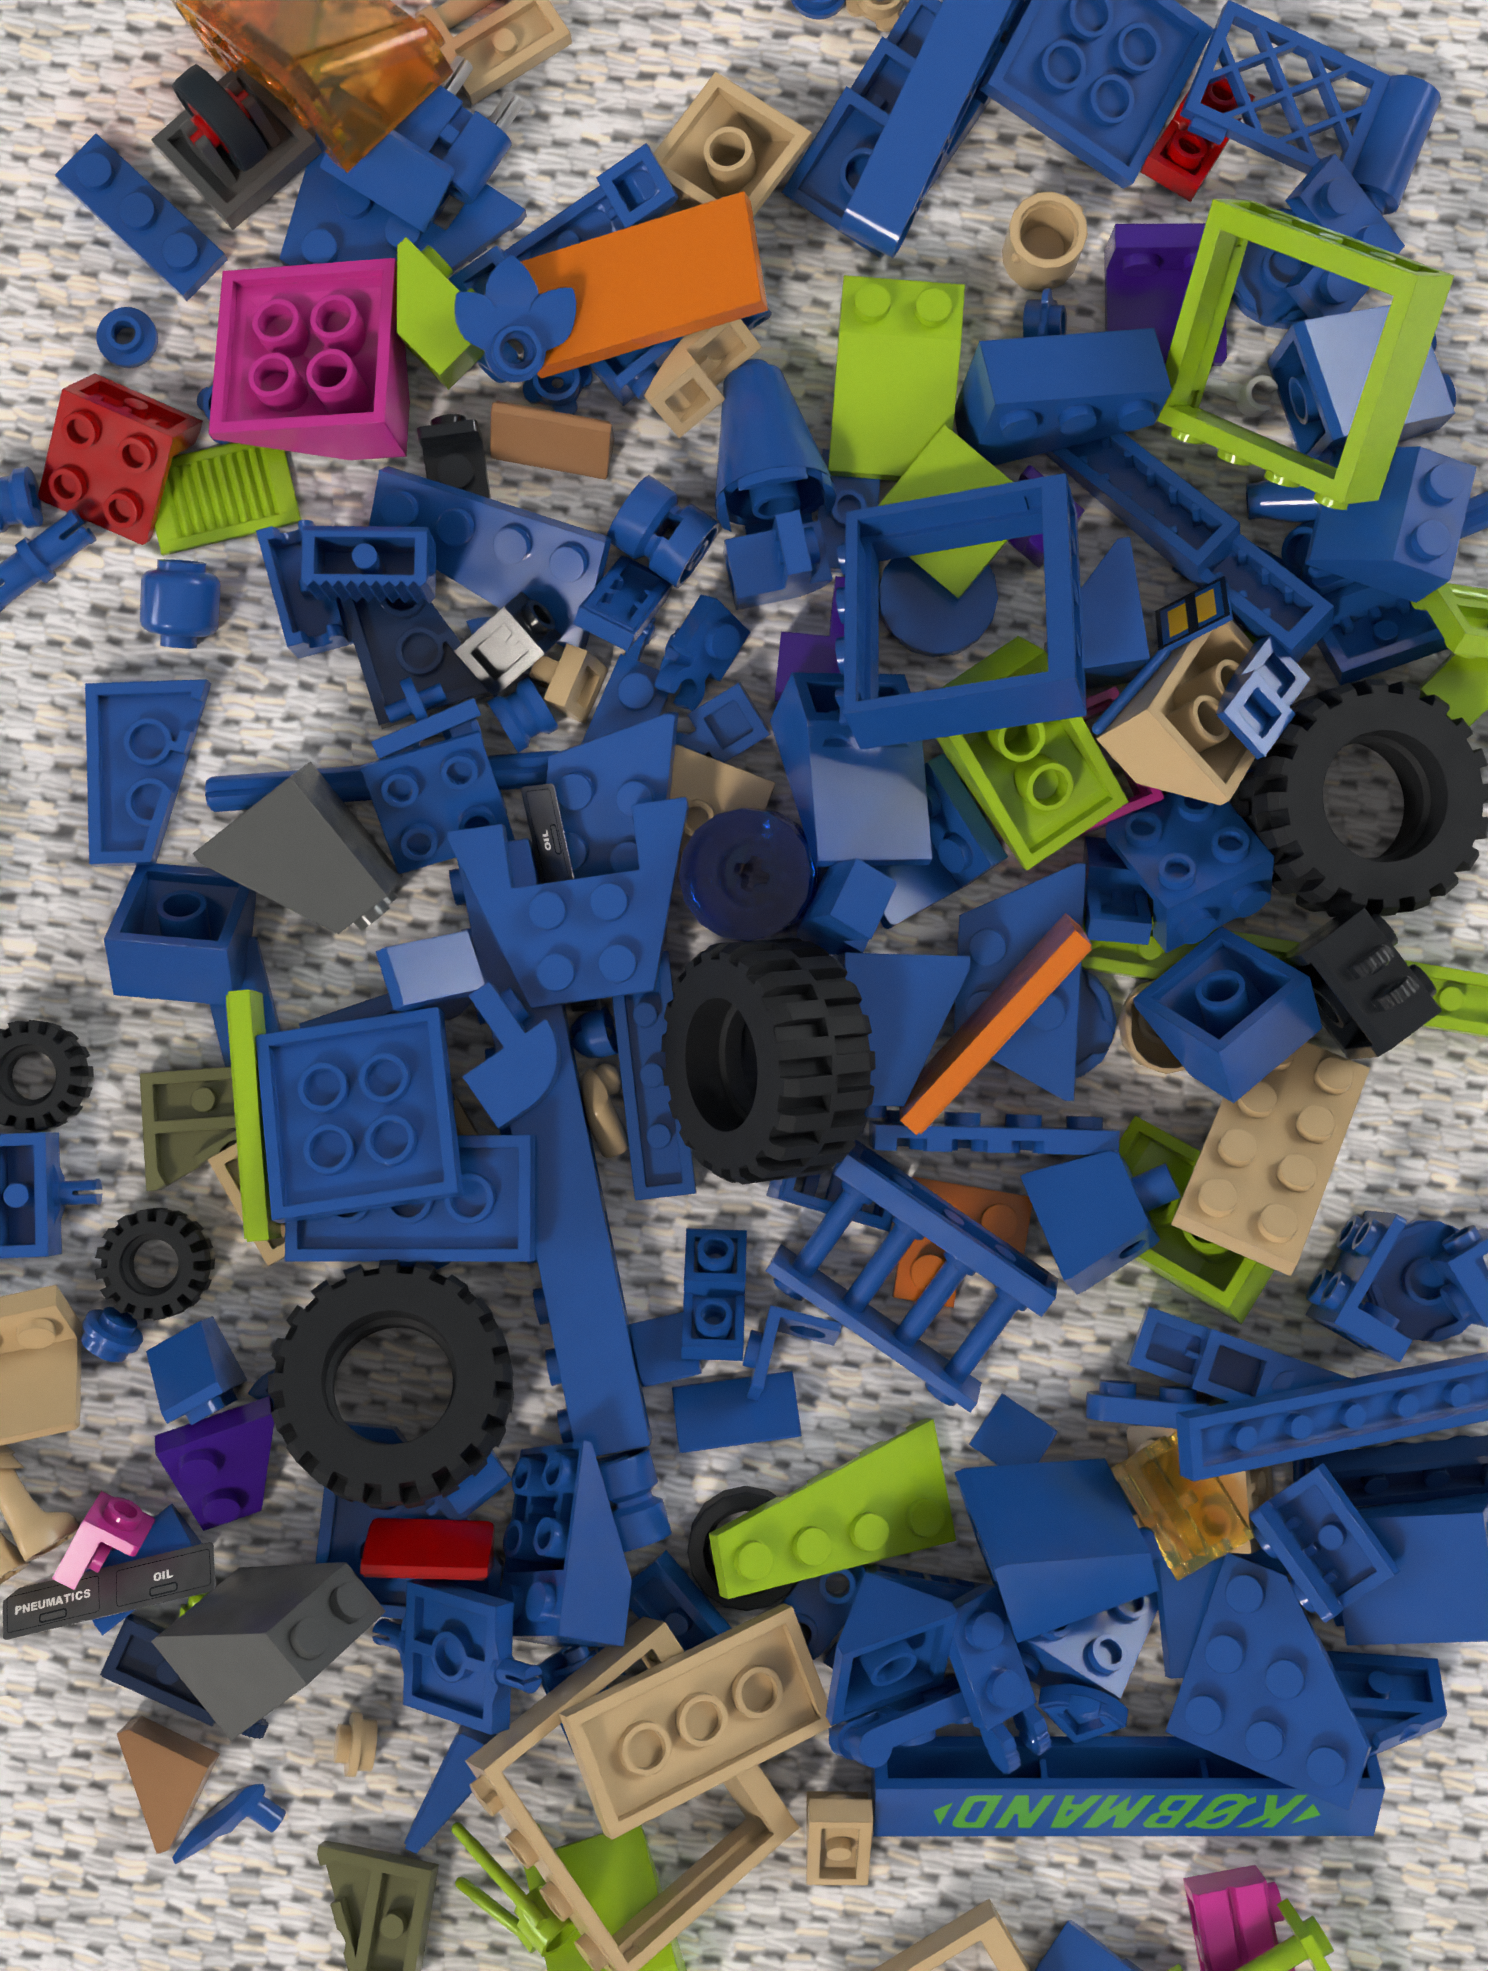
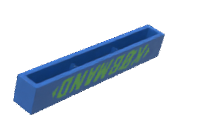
[871,1736,1385,1837]

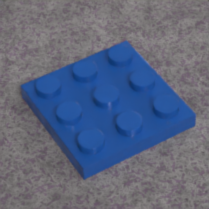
[979,0,1214,189]
[255,1007,464,1224]

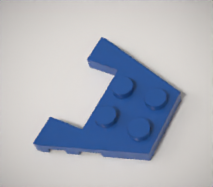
[279,83,527,272]
[447,797,689,1008]

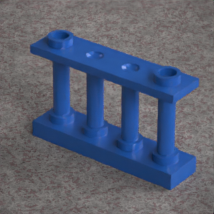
[766,1139,1059,1413]

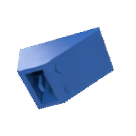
[770,672,932,867]
[496,1441,632,1647]

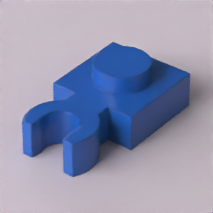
[655,594,750,711]
[676,682,772,763]

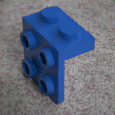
[1106,792,1274,953]
[1011,1591,1158,1700]

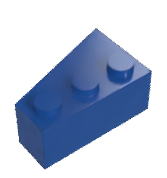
[954,328,1172,466]

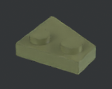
[139,1067,237,1191]
[317,1841,439,1971]

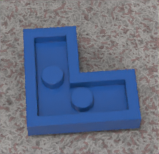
[1285,154,1405,319]

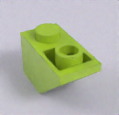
[397,237,484,390]

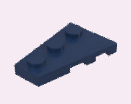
[340,597,492,729]

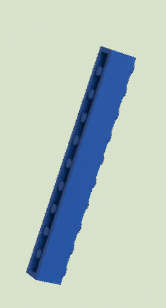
[449,838,652,1456]

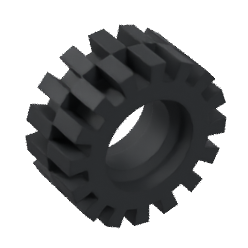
[0,1020,94,1131]
[95,1208,215,1321]

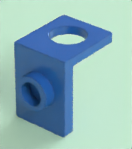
[742,1305,842,1401]

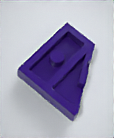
[155,1396,274,1531]

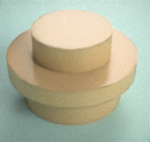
[334,1712,378,1777]

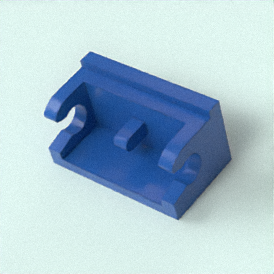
[256,520,354,659]

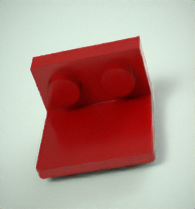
[38,373,203,545]

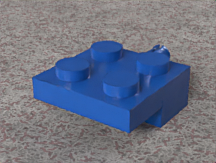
[0,1132,103,1258]

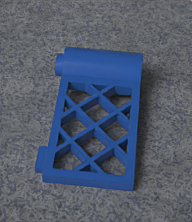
[1180,0,1441,216]

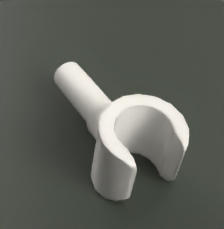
[1204,375,1278,417]

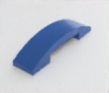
[448,143,679,295]

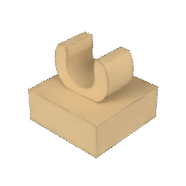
[528,644,608,724]

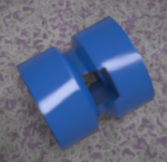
[607,475,720,589]
[597,1447,672,1552]

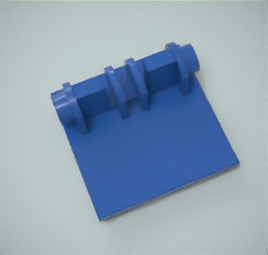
[360,730,515,874]

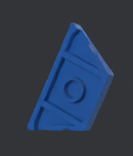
[538,711,679,879]
[953,863,1087,1101]

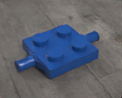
[372,1579,542,1735]

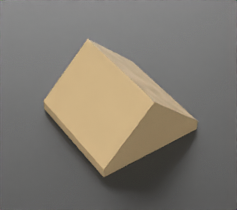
[654,72,813,217]

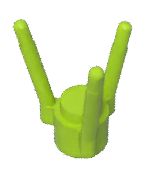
[451,1822,577,1957]

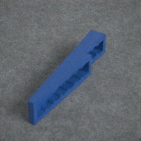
[1044,433,1334,663]

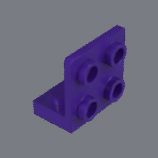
[1104,223,1227,366]

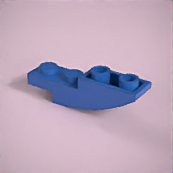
[1127,1306,1351,1402]

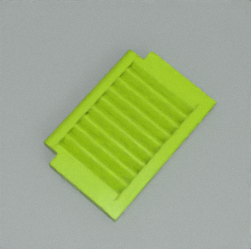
[155,442,302,556]

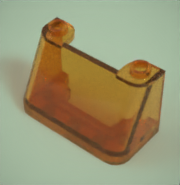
[171,0,453,173]

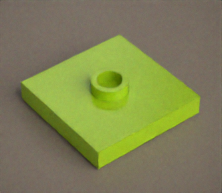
[878,424,1012,599]

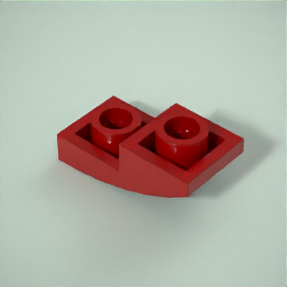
[1140,78,1255,202]

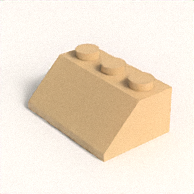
[1096,620,1255,806]

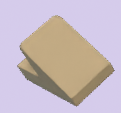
[806,1791,873,1885]

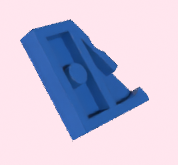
[1326,1651,1447,1758]

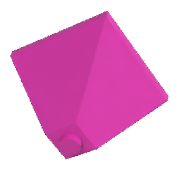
[209,258,410,460]

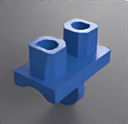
[371,676,484,759]

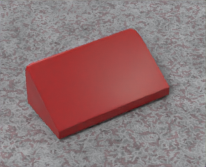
[360,1518,495,1581]

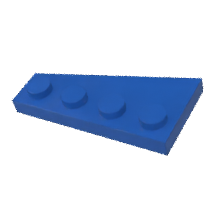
[869,1110,1120,1155]

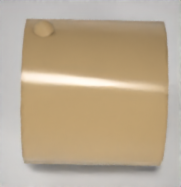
[1002,192,1088,292]

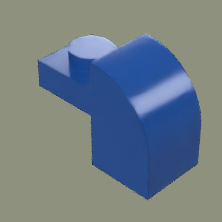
[723,510,833,610]
[462,982,561,1129]

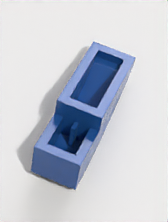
[796,858,898,955]

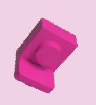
[52,1491,155,1590]

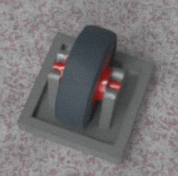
[151,61,322,230]

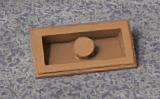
[490,401,615,480]

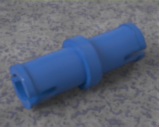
[0,509,97,612]

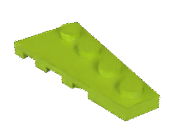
[709,1418,956,1599]

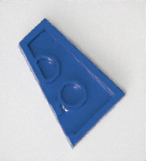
[85,679,211,867]

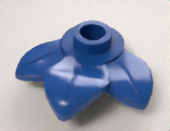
[454,255,576,383]

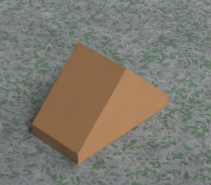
[117,1716,220,1854]

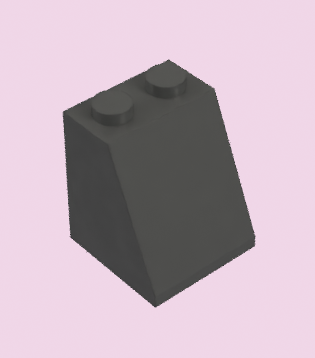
[192,762,403,934]
[151,1562,386,1741]

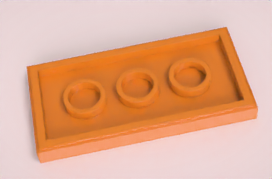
[520,191,768,379]
[899,913,1092,1135]

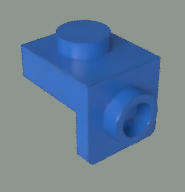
[1430,1225,1488,1328]

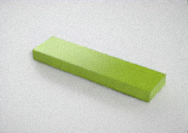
[226,989,282,1242]

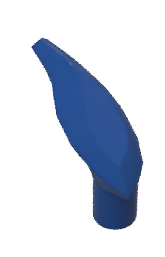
[172,1784,286,1864]

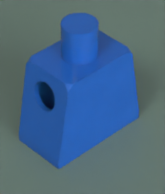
[1020,1150,1181,1294]

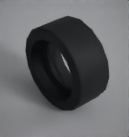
[687,1486,795,1611]

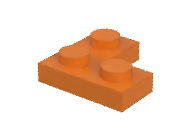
[892,1176,1032,1308]

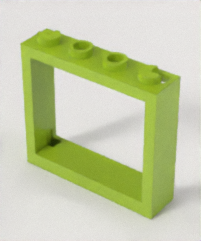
[1156,199,1454,510]

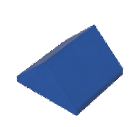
[826,1572,958,1726]

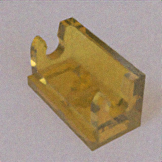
[1111,1432,1255,1581]

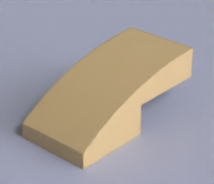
[644,319,762,438]

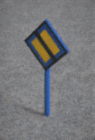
[1092,576,1233,735]

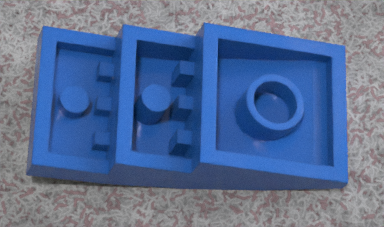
[781,0,1003,259]

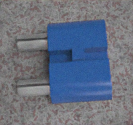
[392,56,523,205]

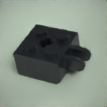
[1279,908,1442,1060]

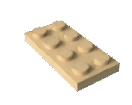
[1171,1042,1370,1276]
[559,1603,836,1840]

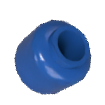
[140,559,221,649]

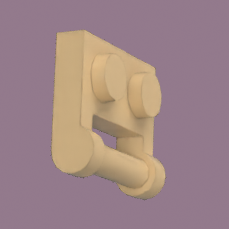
[415,0,572,106]

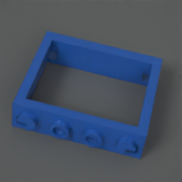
[835,473,1087,750]

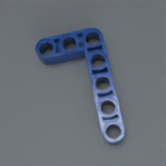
[839,0,1026,258]

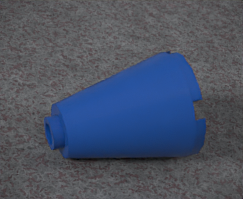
[715,359,837,535]

